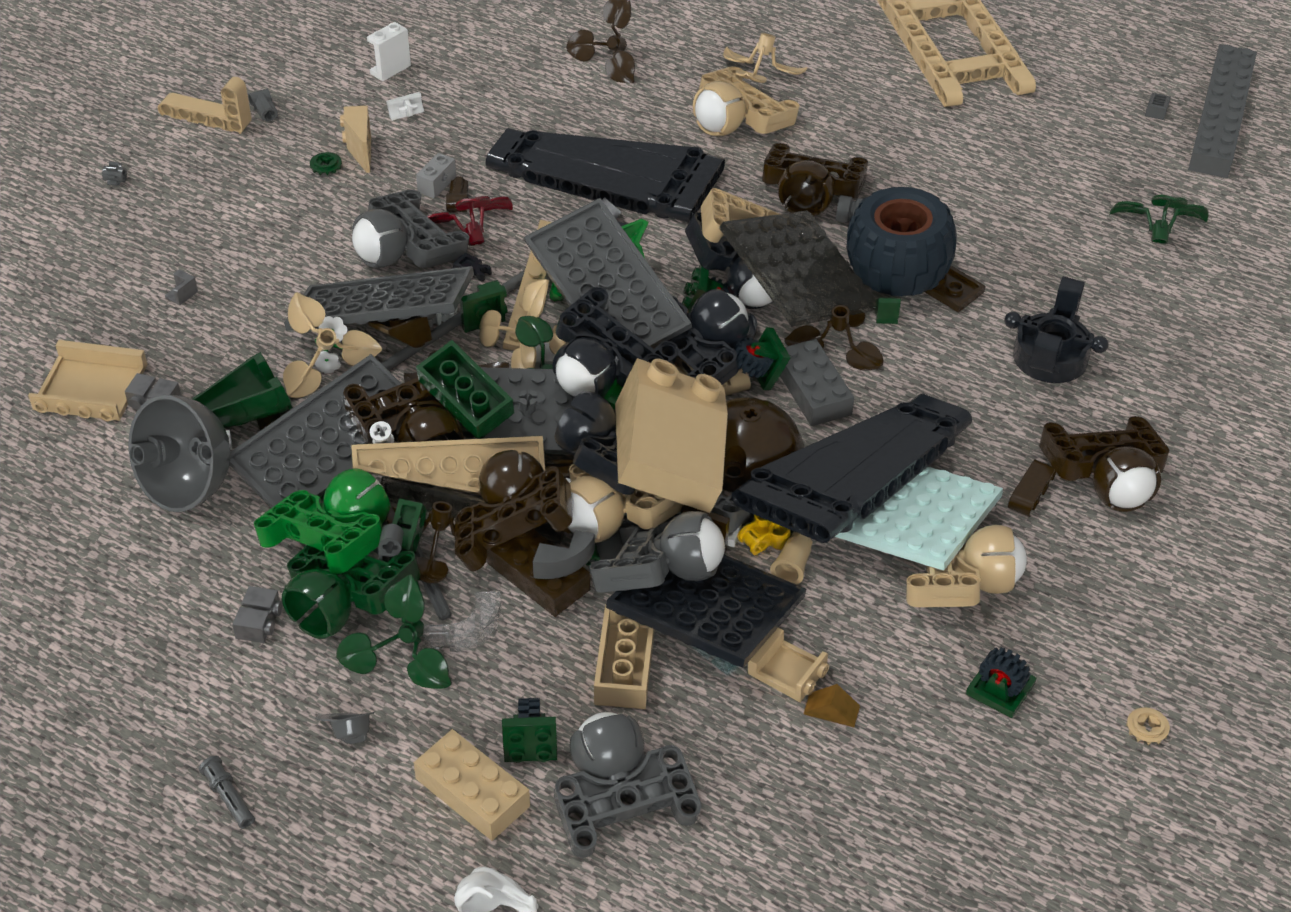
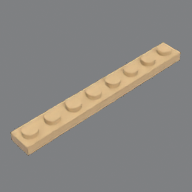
[503,220,552,350]

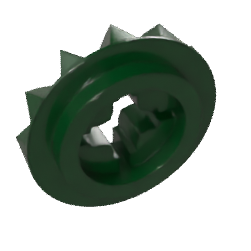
[310,152,342,175]

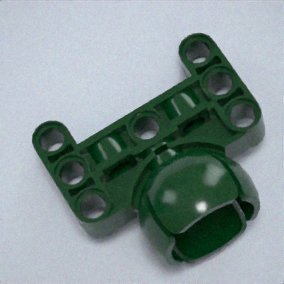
[282,545,421,639]

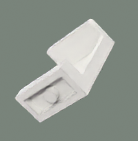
[367,22,411,81]

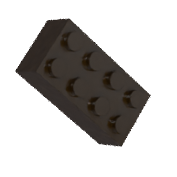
[487,529,591,617]

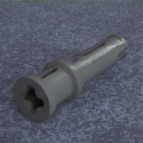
[199,756,255,829]

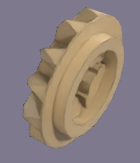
[1126,707,1170,745]

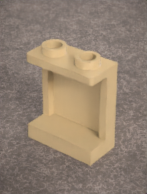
[748,628,829,703]

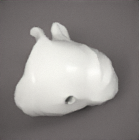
[454,867,539,912]

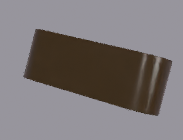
[1007,459,1056,517]

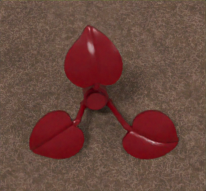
[427,196,513,246]

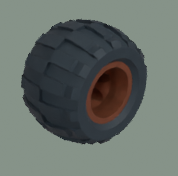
[846,187,957,296]

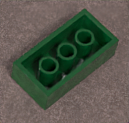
[416,340,515,439]

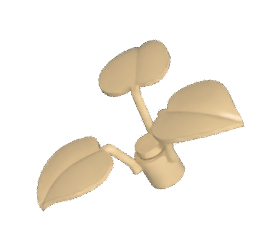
[723,33,807,83]
[479,279,549,369]
[283,292,382,398]

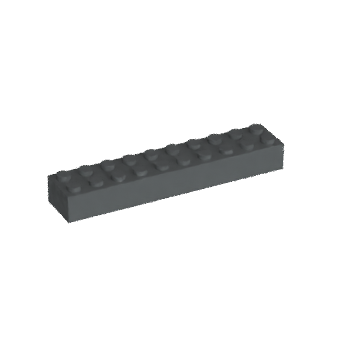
[1188,44,1257,178]

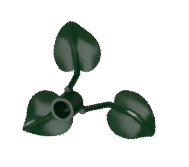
[1109,195,1209,244]
[515,316,553,369]
[336,574,452,689]

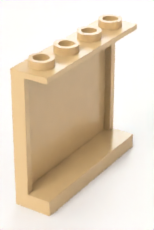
[28,340,147,421]

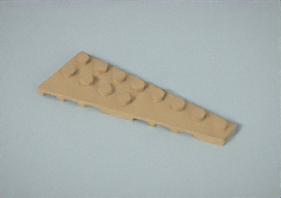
[351,436,545,495]

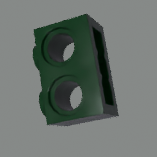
[392,499,428,556]

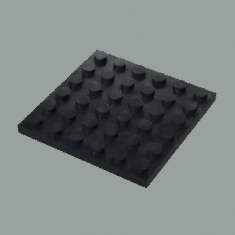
[606,554,807,668]

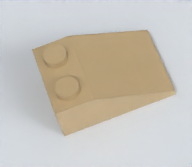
[340,106,371,173]

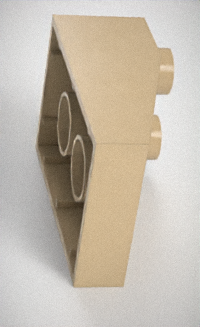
[615,358,728,513]

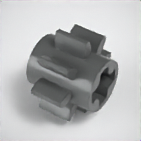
[102,161,127,186]

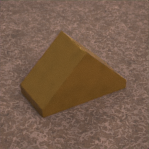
[803,684,860,727]

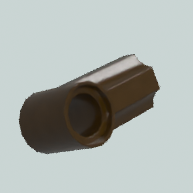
[446,176,469,212]

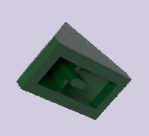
[874,298,901,324]

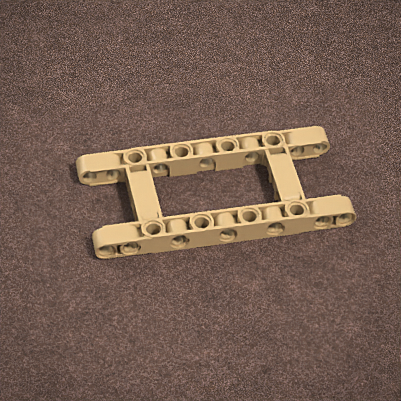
[877,0,1036,107]

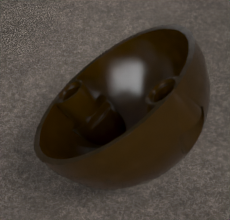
[722,397,804,492]

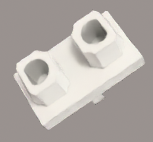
[386,92,424,121]

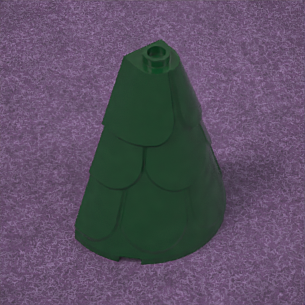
[192,352,293,428]

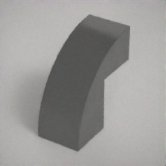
[533,530,595,579]

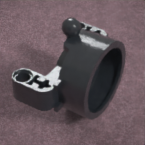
[1004,276,1109,383]

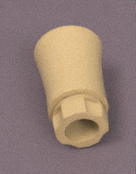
[770,532,813,585]

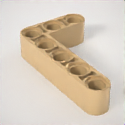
[158,77,252,134]
[701,188,802,246]

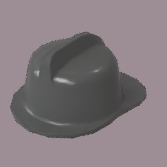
[315,712,375,744]

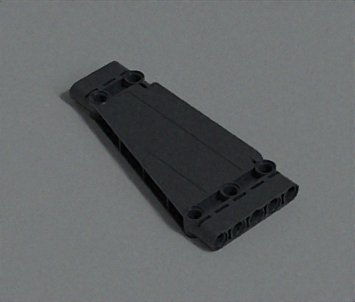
[485,128,725,223]
[732,394,972,543]

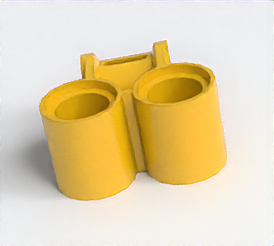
[737,515,791,556]

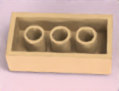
[594,604,655,709]
[413,729,530,841]

